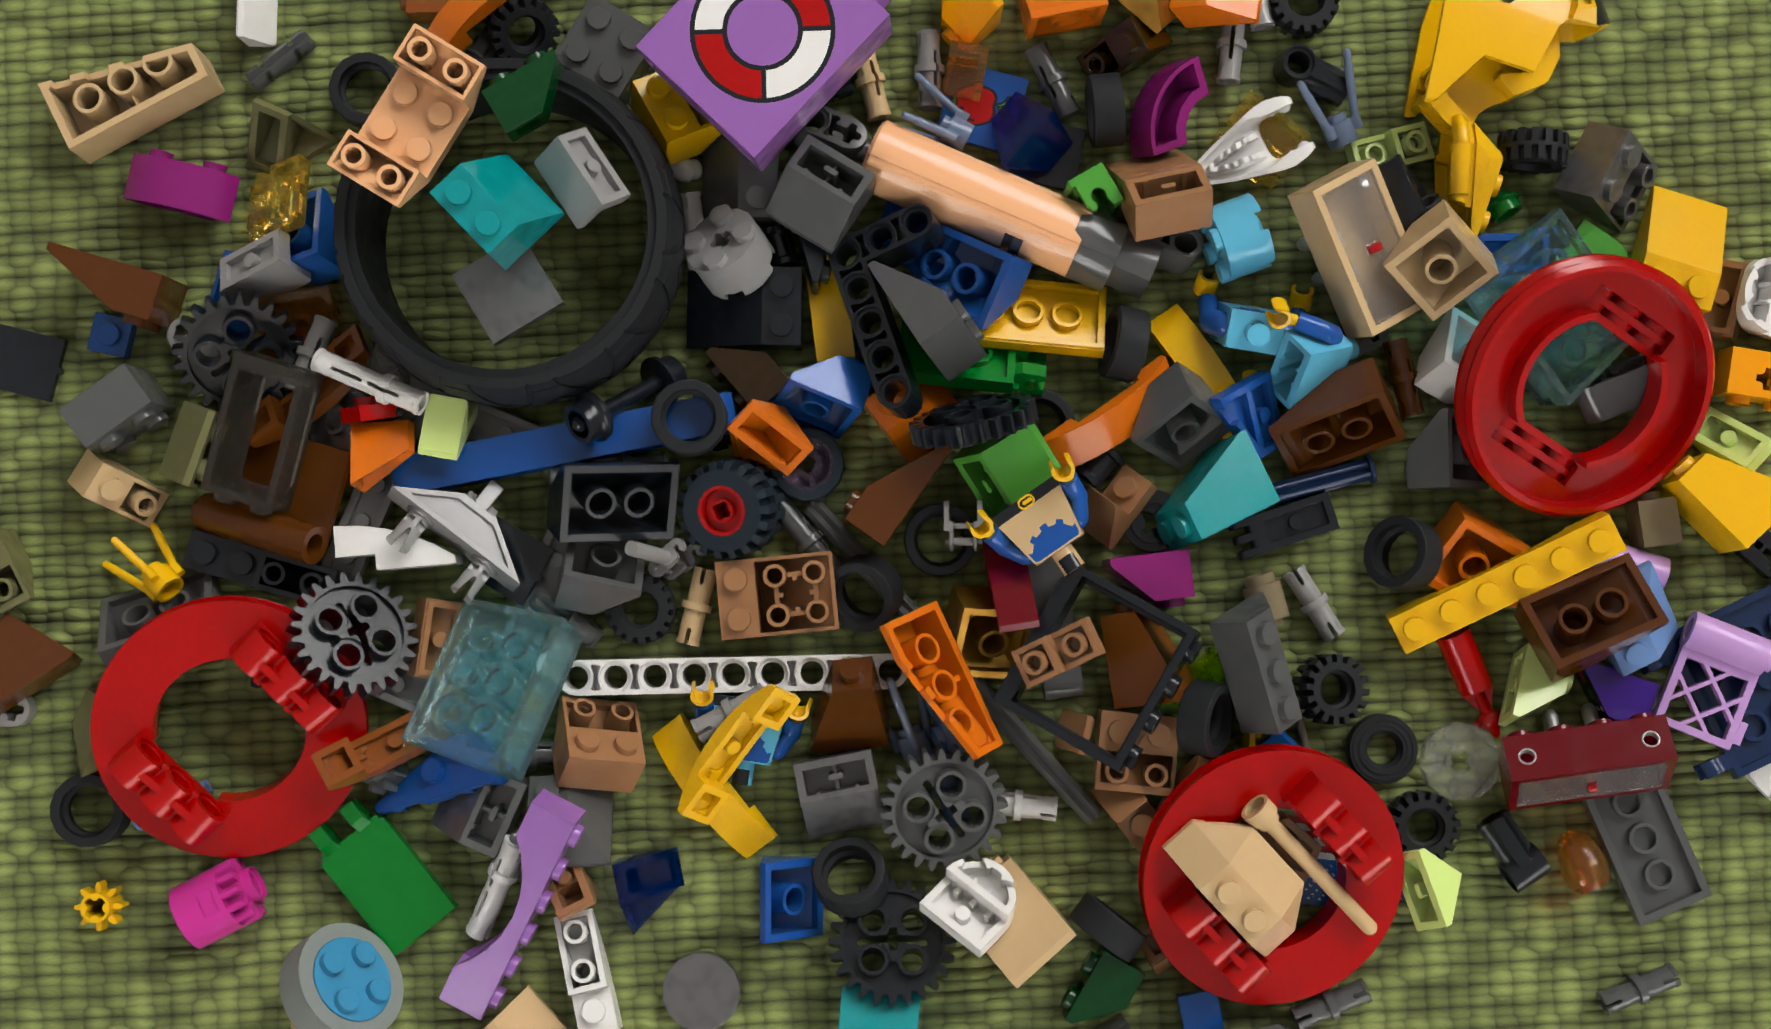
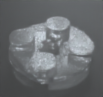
[1417,722,1500,800]

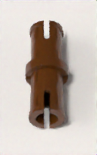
[1382,337,1425,419]

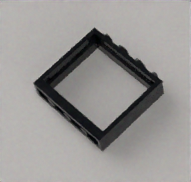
[993,566,1203,774]

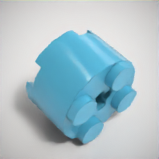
[1199,193,1275,284]

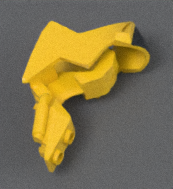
[1404,0,1611,237]

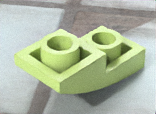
[1344,121,1435,167]

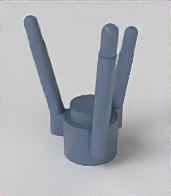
[1297,48,1364,151]
[880,73,975,152]
[886,678,933,762]

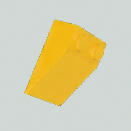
[1631,185,1728,314]

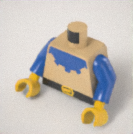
[965,453,1089,576]

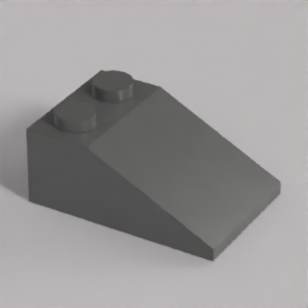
[867,260,987,382]

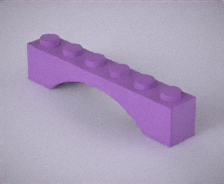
[439,789,586,1020]

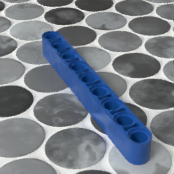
[391,392,736,491]

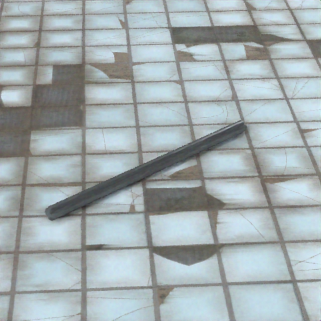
[804,499,1101,824]

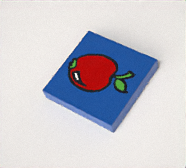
[935,61,1029,156]

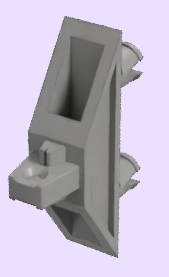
[386,480,520,603]

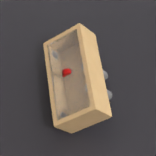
[1287,158,1422,338]

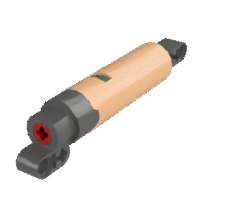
[793,106,1204,299]

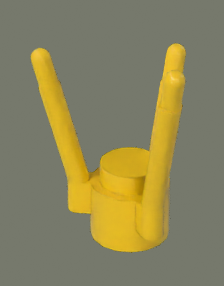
[102,522,186,603]

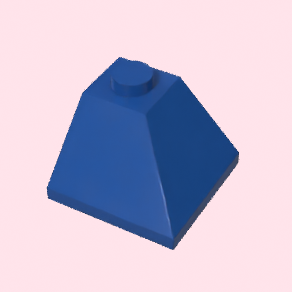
[260,187,341,286]
[771,355,872,439]

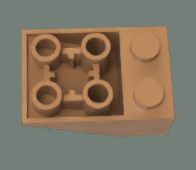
[1104,149,1213,242]
[714,551,840,641]

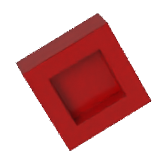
[340,396,397,425]

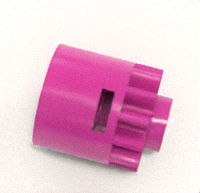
[169,858,267,949]

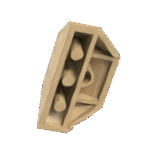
[1162,819,1304,957]

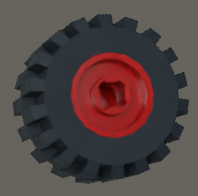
[677,457,786,559]

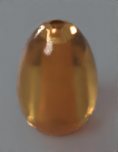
[1557,829,1610,895]

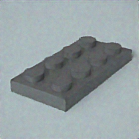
[1582,789,1712,926]

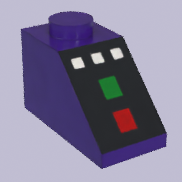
[1575,663,1660,722]

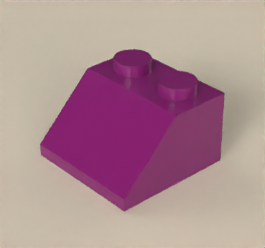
[1101,549,1195,608]

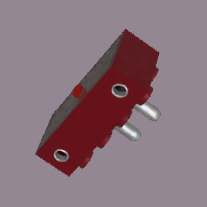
[1498,703,1678,811]

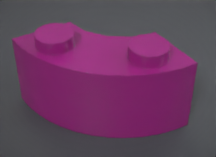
[1129,56,1209,158]
[123,148,240,223]

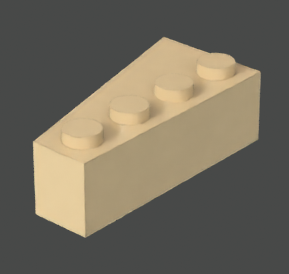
[38,43,225,164]

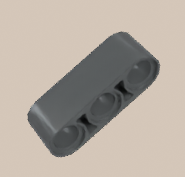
[1572,354,1648,423]

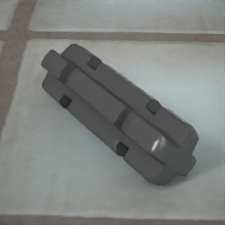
[245,30,316,91]

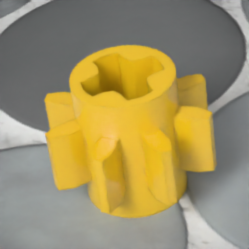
[74,880,129,931]

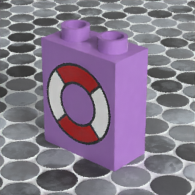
[636,0,892,172]

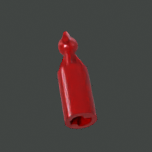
[1436,625,1501,738]

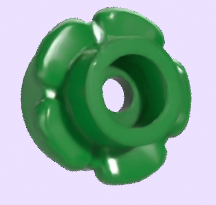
[1486,189,1522,224]

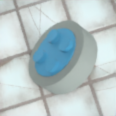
[279,923,404,1029]

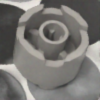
[684,204,775,299]

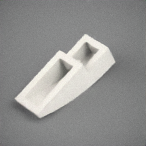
[333,526,463,571]

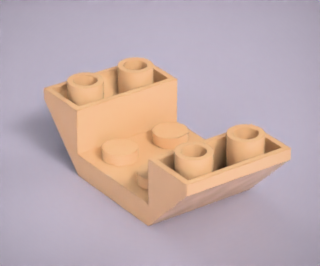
[327,23,487,208]

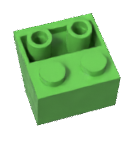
[952,424,1062,518]

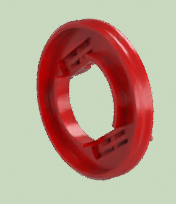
[1454,254,1715,517]
[90,595,369,858]
[1138,744,1404,1005]

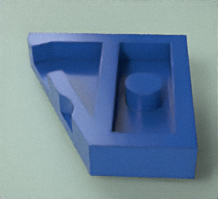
[1209,371,1280,458]

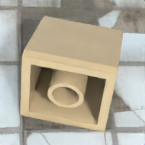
[986,853,1076,989]

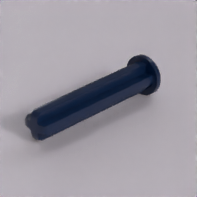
[1269,453,1377,507]

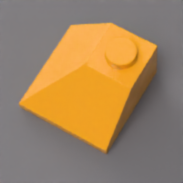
[940,0,1004,55]

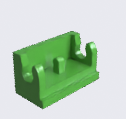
[1062,162,1124,217]

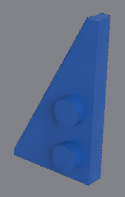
[374,720,508,815]

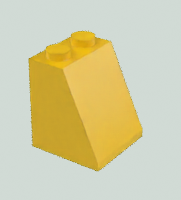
[1653,453,1771,554]

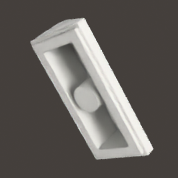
[236,0,278,47]

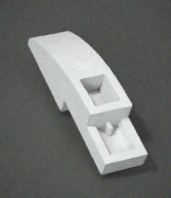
[553,908,623,1029]

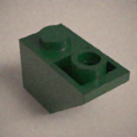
[481,49,563,142]
[1060,945,1145,1024]

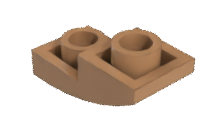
[1011,616,1106,689]

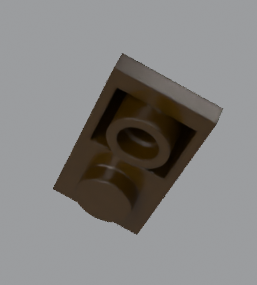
[1076,15,1173,77]
[705,347,788,409]

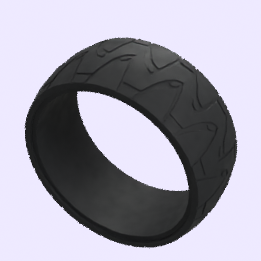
[334,58,685,407]

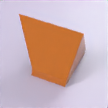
[727,399,813,476]
[350,420,415,493]

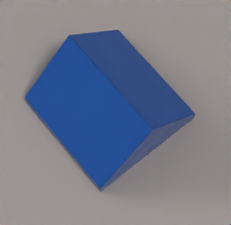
[760,856,823,944]

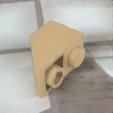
[67,449,170,528]

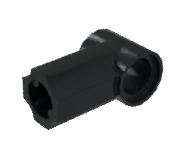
[1273,44,1347,108]
[1476,809,1551,893]

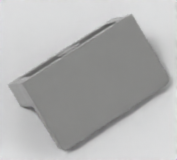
[534,127,631,229]
[220,228,311,305]

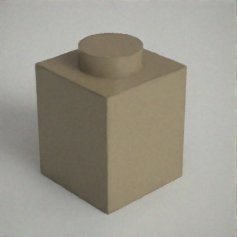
[1624,490,1683,548]

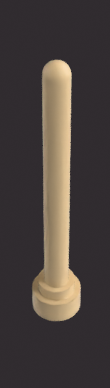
[1241,794,1377,935]

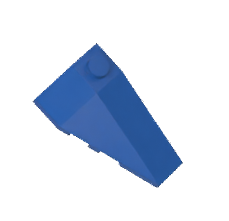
[880,201,1033,330]

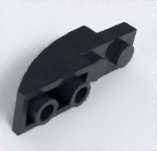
[181,529,340,600]

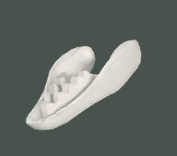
[1198,96,1316,185]

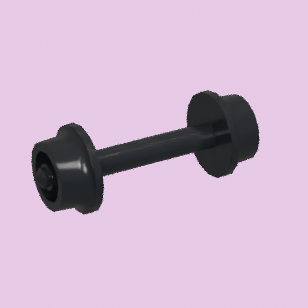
[564,355,687,443]

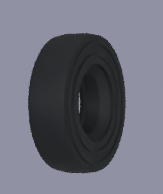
[1345,714,1418,784]

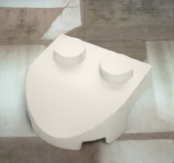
[1736,257,1771,341]
[919,858,1016,958]

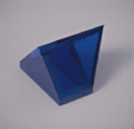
[990,92,1073,173]
[612,847,685,935]

